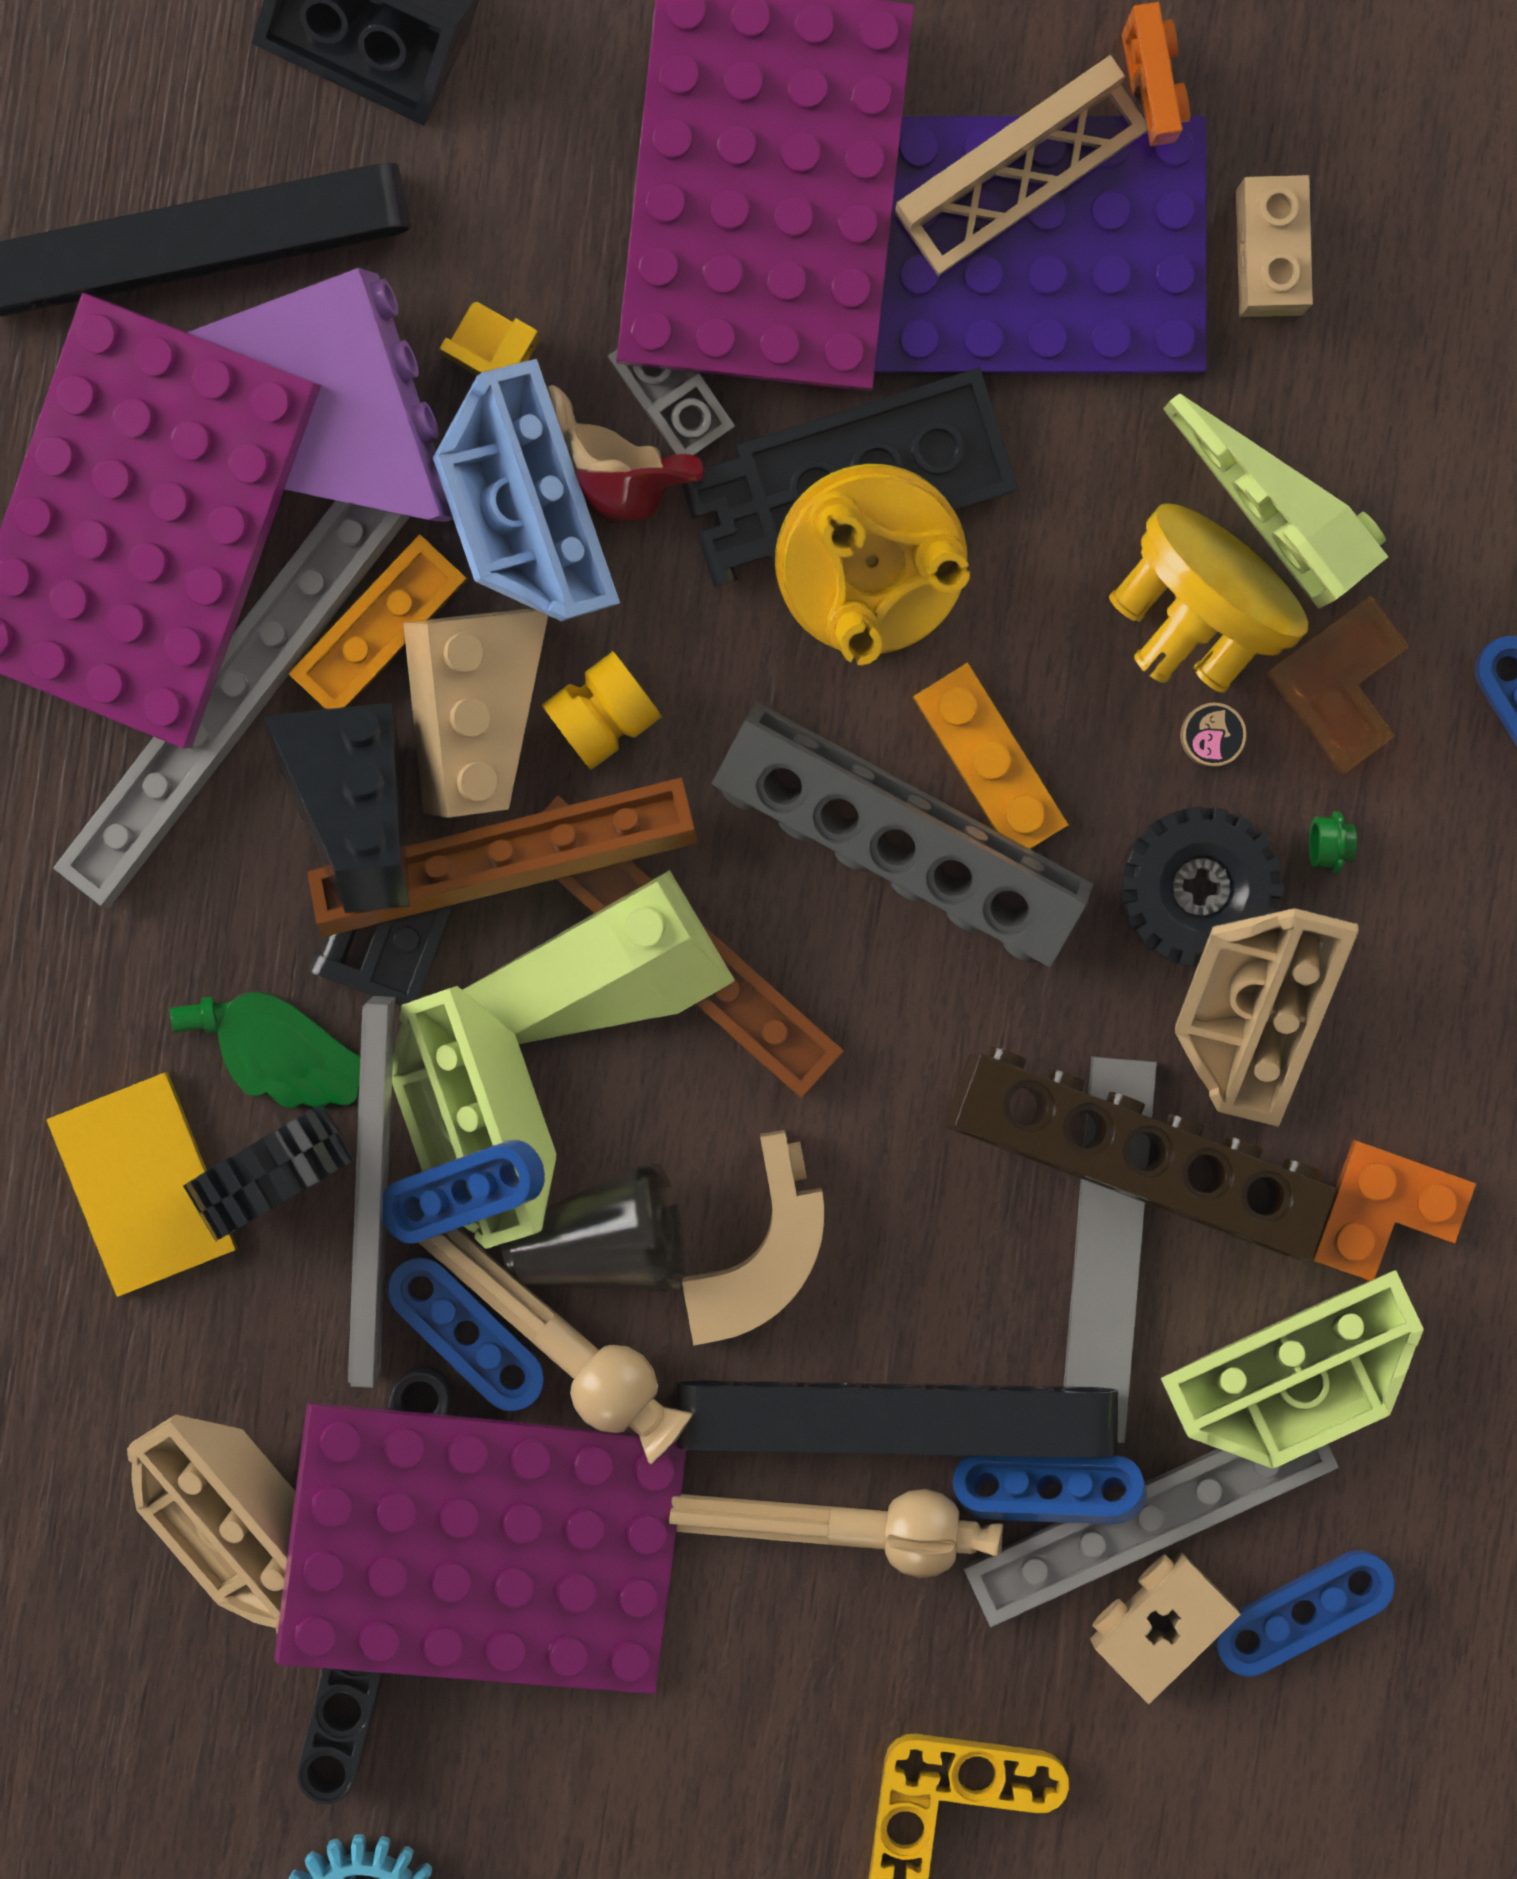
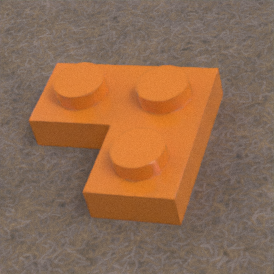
[1121,1,1190,147]
[1312,1140,1476,1281]

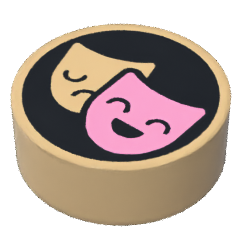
[1180,703,1246,767]

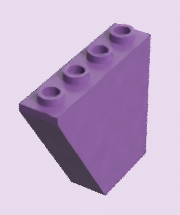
[188,268,453,522]

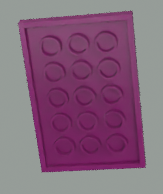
[616,0,914,392]
[0,293,321,749]
[274,1402,687,1694]

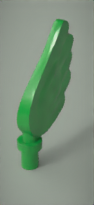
[170,991,361,1108]

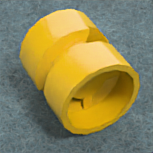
[542,651,662,771]

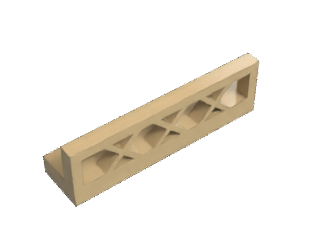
[895,55,1148,277]

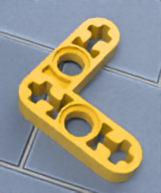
[869,1734,1069,1879]

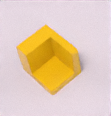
[439,302,541,376]

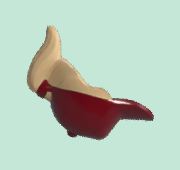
[547,385,704,524]

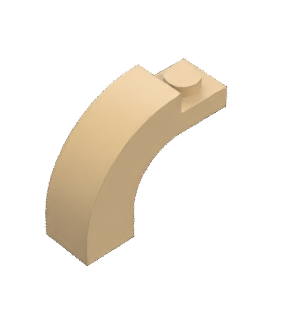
[682,1130,824,1345]

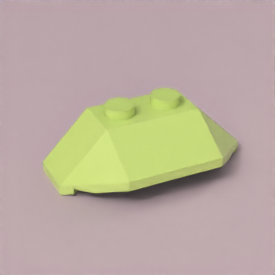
[392,986,557,1249]
[1160,1270,1424,1469]

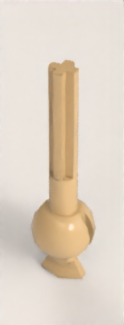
[418,1228,694,1464]
[669,1489,1003,1578]

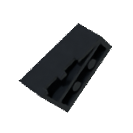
[263,703,410,913]

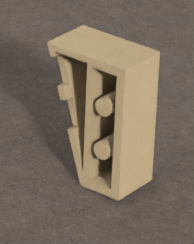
[403,609,548,818]

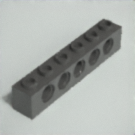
[711,701,1093,967]

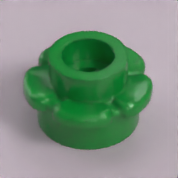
[1309,811,1357,874]

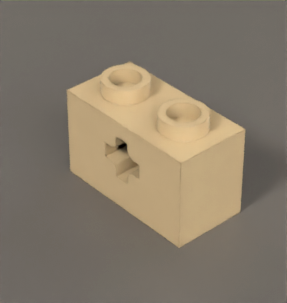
[1236,175,1313,317]
[1090,1550,1241,1704]

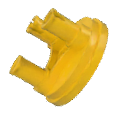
[775,464,970,665]
[1109,503,1308,693]

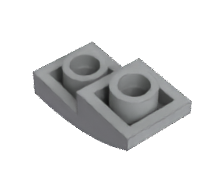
[607,348,735,455]

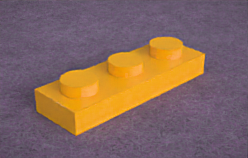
[289,534,468,709]
[912,662,1068,849]

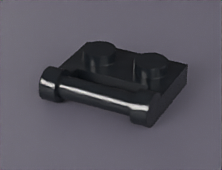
[308,904,455,1006]

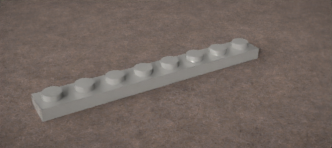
[53,500,410,909]

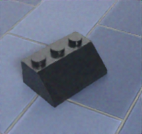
[251,0,479,126]

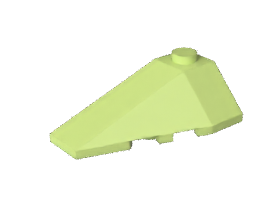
[1163,393,1388,609]
[462,870,735,1044]

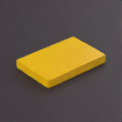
[46,1072,238,1297]

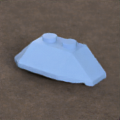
[433,359,620,621]

